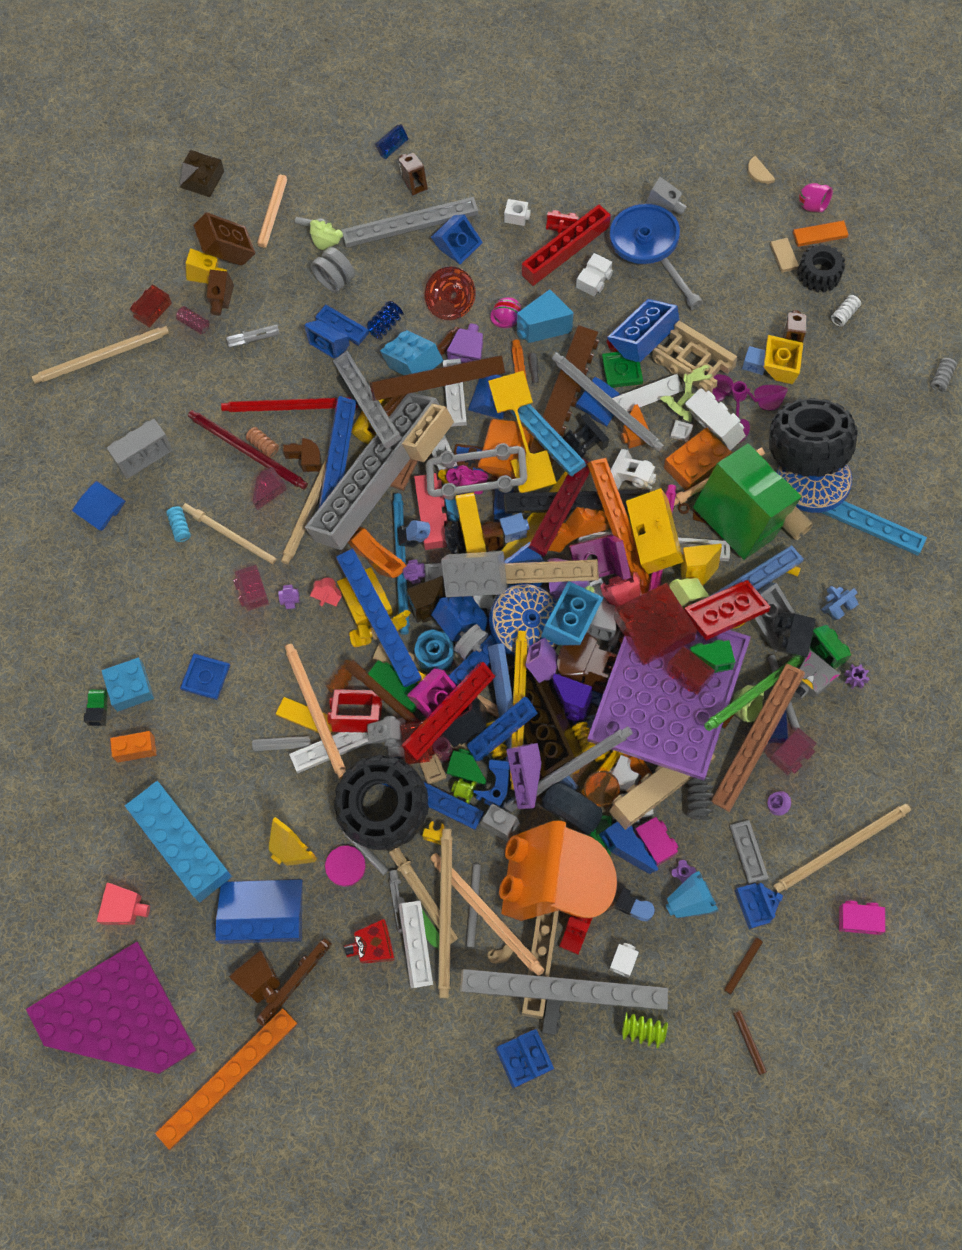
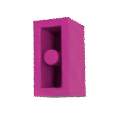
[634,817,678,866]
[839,901,885,935]

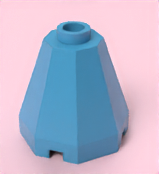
[666,871,719,918]

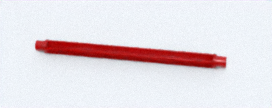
[221,397,358,412]

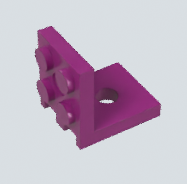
[569,534,631,580]

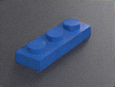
[315,304,369,346]

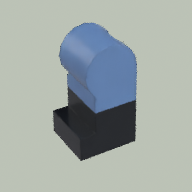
[397,520,430,548]
[614,887,655,921]

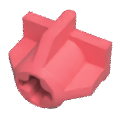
[310,578,342,606]

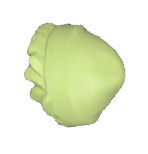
[309,220,343,250]
[732,685,764,722]

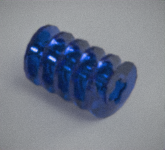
[367,301,404,341]

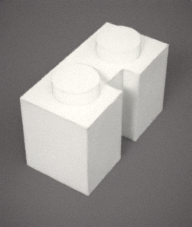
[576,253,613,296]

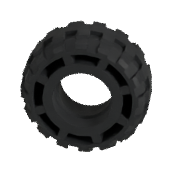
[769,398,858,477]
[333,755,429,850]

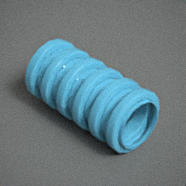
[166,506,191,542]

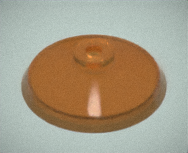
[584,771,620,807]

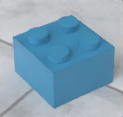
[101,657,154,712]

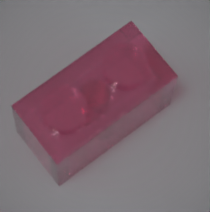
[233,565,269,611]
[770,728,817,776]

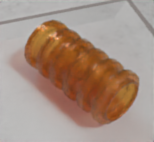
[326,660,353,693]

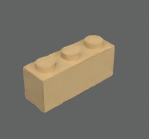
[402,404,454,462]

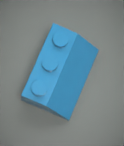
[541,581,603,645]

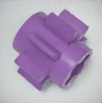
[403,559,425,584]
[279,585,300,609]
[844,664,870,689]

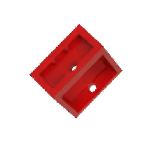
[328,690,382,733]

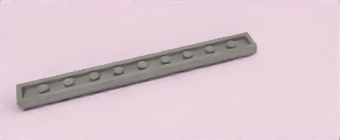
[460,969,668,1010]

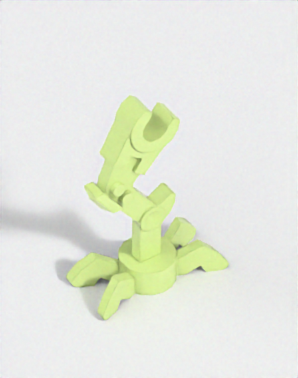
[661,365,712,422]

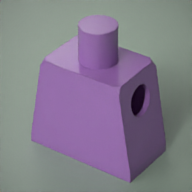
[447,324,483,363]

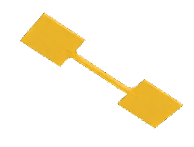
[488,371,557,493]

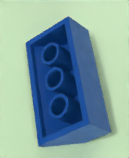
[608,299,679,362]

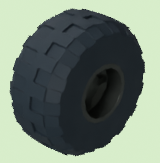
[542,782,603,834]

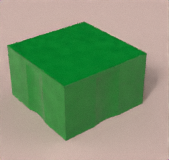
[693,443,802,560]

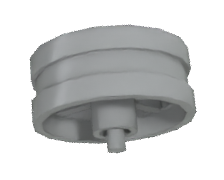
[453,624,488,660]

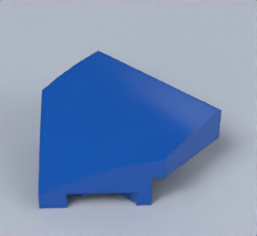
[734,883,783,930]

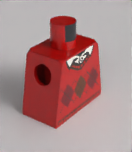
[344,919,395,964]

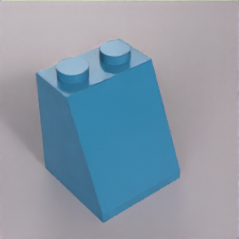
[517,289,574,343]

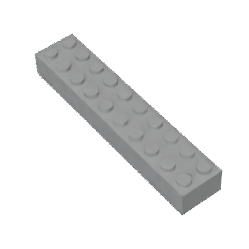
[305,393,439,550]

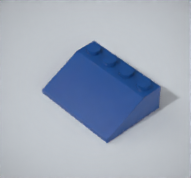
[215,879,303,944]

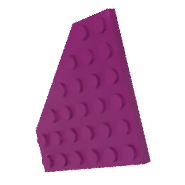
[26,942,197,1074]

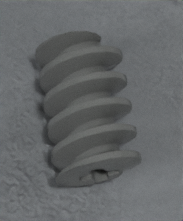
[687,777,713,820]

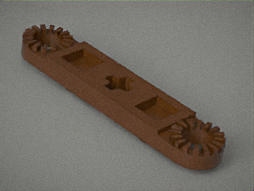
[256,938,332,1027]

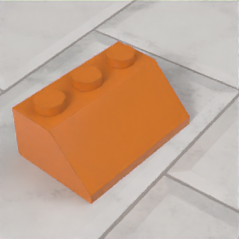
[478,419,531,479]

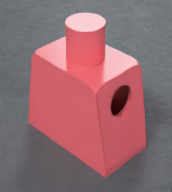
[97,883,150,925]

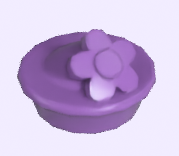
[767,791,791,816]

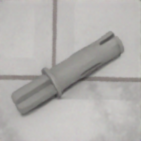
[226,325,280,347]

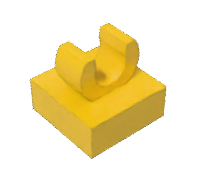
[422,821,445,845]

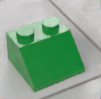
[810,625,851,669]

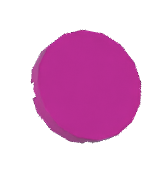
[325,846,366,887]

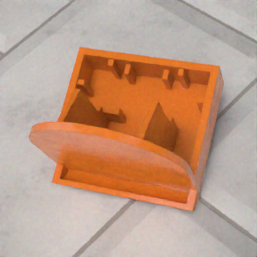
[499,821,617,921]

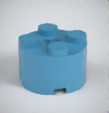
[414,630,454,673]

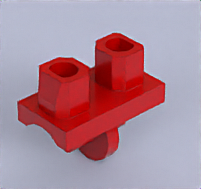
[546,210,579,235]

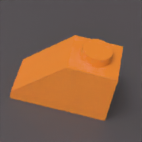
[621,404,649,449]

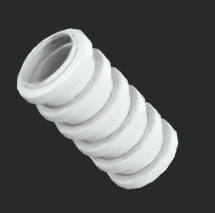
[831,295,861,327]

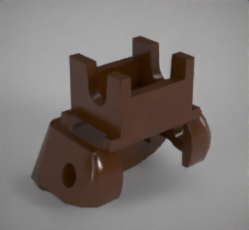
[557,632,617,694]

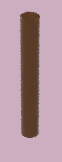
[724,938,763,995]
[733,1011,767,1075]

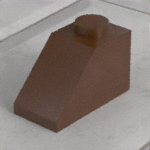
[481,522,503,552]

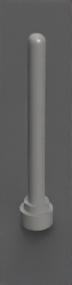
[661,257,703,310]

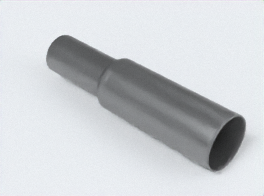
[528,353,539,384]

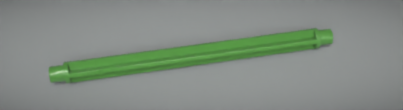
[704,656,805,731]

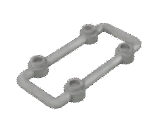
[426,443,527,500]

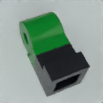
[84,689,108,726]

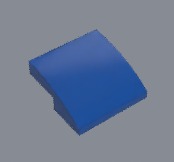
[576,377,621,427]
[72,481,126,531]
[495,1029,554,1088]

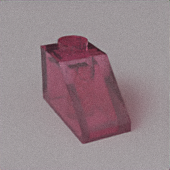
[252,467,287,510]

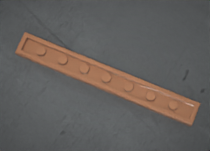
[711,663,805,812]

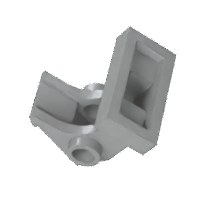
[367,716,409,759]

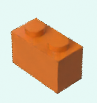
[110,731,157,763]

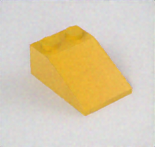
[337,567,393,629]

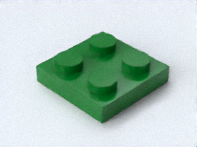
[602,352,643,388]

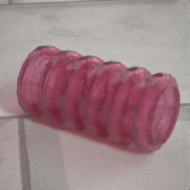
[176,306,210,334]
[433,737,453,763]

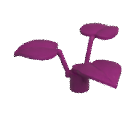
[705,374,788,443]

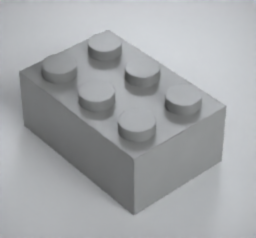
[107,419,173,480]
[441,551,507,597]

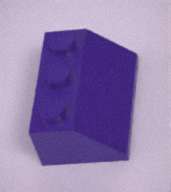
[553,674,592,727]

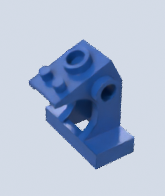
[473,760,510,807]

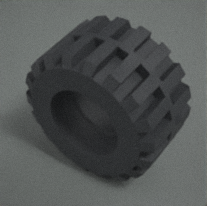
[797,244,845,293]

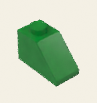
[447,748,487,785]

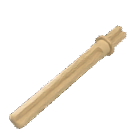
[389,848,458,944]

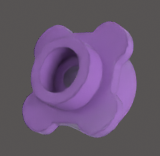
[672,860,696,883]

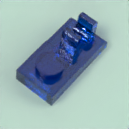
[375,124,409,159]

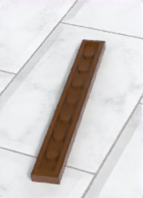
[370,355,505,401]

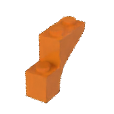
[548,507,610,552]
[348,527,406,579]

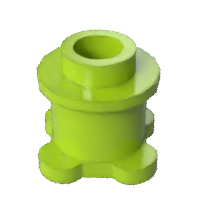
[452,778,476,804]

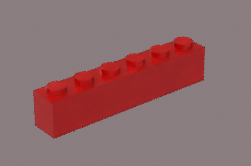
[522,204,611,286]

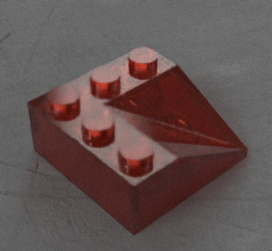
[614,583,697,666]

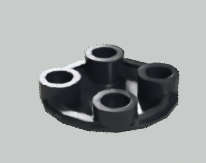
[445,520,466,554]

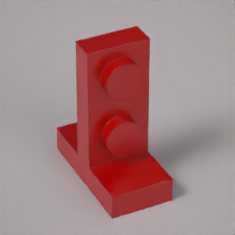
[559,915,593,955]

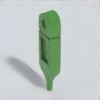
[422,909,439,950]

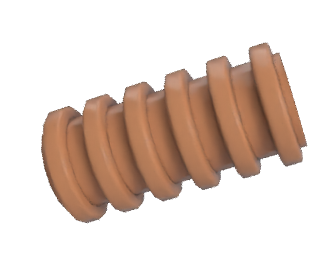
[246,427,279,458]

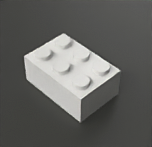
[685,388,746,451]

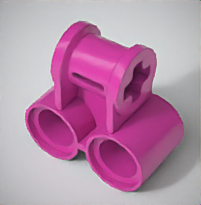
[446,465,488,495]

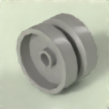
[310,247,355,293]

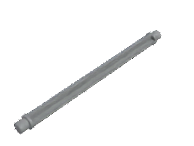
[552,353,664,452]
[499,726,633,813]

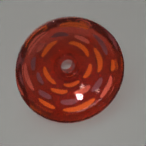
[425,266,476,321]

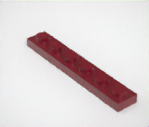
[528,458,590,557]

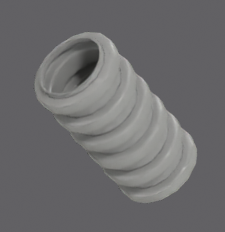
[931,358,957,392]

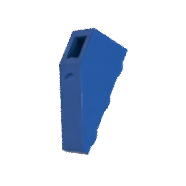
[599,821,658,874]

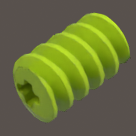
[622,1012,668,1049]

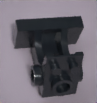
[563,413,609,458]

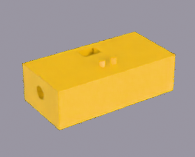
[626,488,684,574]

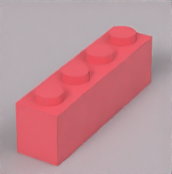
[414,473,447,550]

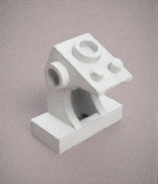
[611,449,656,491]

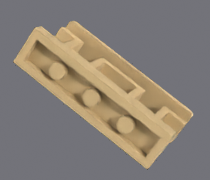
[652,321,737,393]

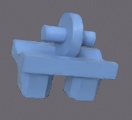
[821,586,859,620]

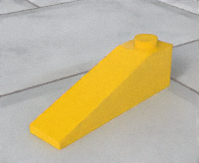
[268,817,317,866]

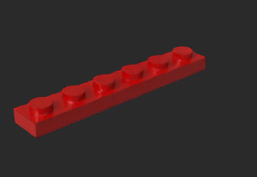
[401,662,495,760]

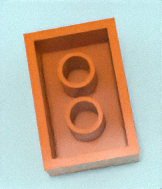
[664,427,732,491]

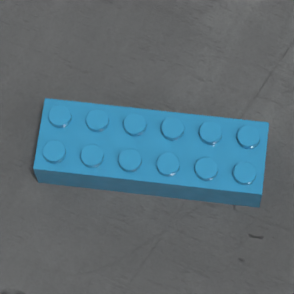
[125,781,233,903]

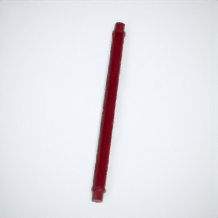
[188,410,308,490]

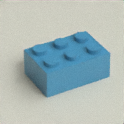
[380,330,444,375]

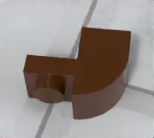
[283,438,322,472]

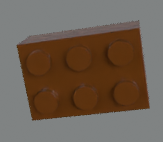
[193,212,256,266]

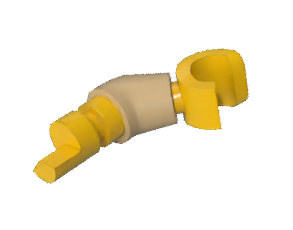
[349,610,411,647]

